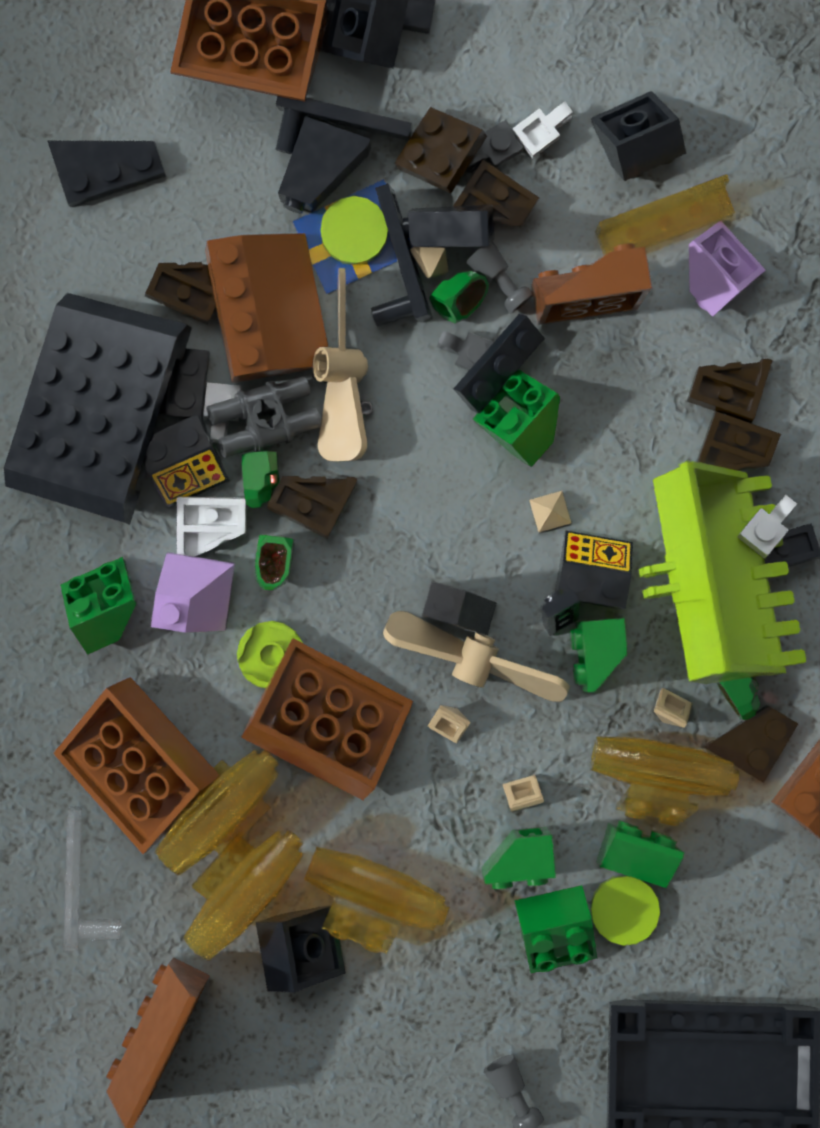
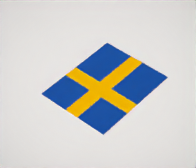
[293,179,413,294]

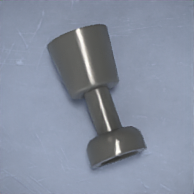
[466,242,534,314]
[484,1055,544,1128]

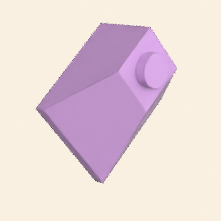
[689,220,766,317]
[151,552,235,633]

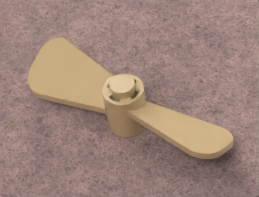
[313,268,368,462]
[383,611,570,702]

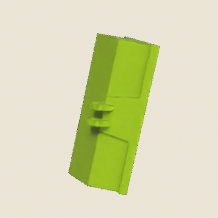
[639,461,806,684]

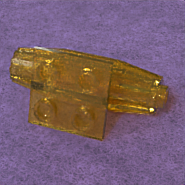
[590,736,739,826]
[155,750,279,875]
[183,830,304,960]
[304,847,450,954]

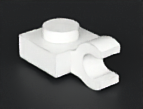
[512,102,573,159]
[204,382,242,443]
[737,495,797,558]

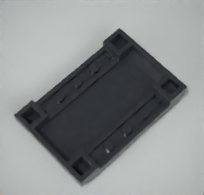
[4,293,192,525]
[607,999,820,1128]

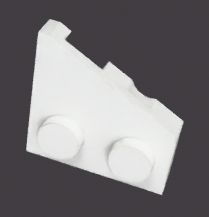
[177,496,247,557]

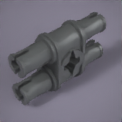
[206,376,322,458]

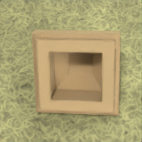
[410,247,448,278]
[529,491,571,533]
[654,688,692,728]
[427,705,470,743]
[503,775,544,812]

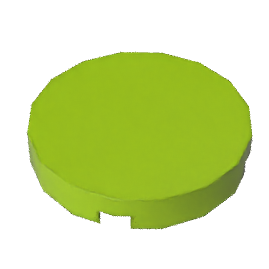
[320,196,388,265]
[237,621,304,688]
[591,875,660,946]

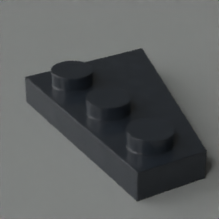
[48,141,166,207]

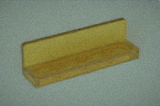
[595,174,735,255]

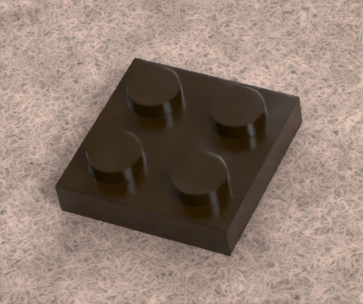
[394,107,487,193]

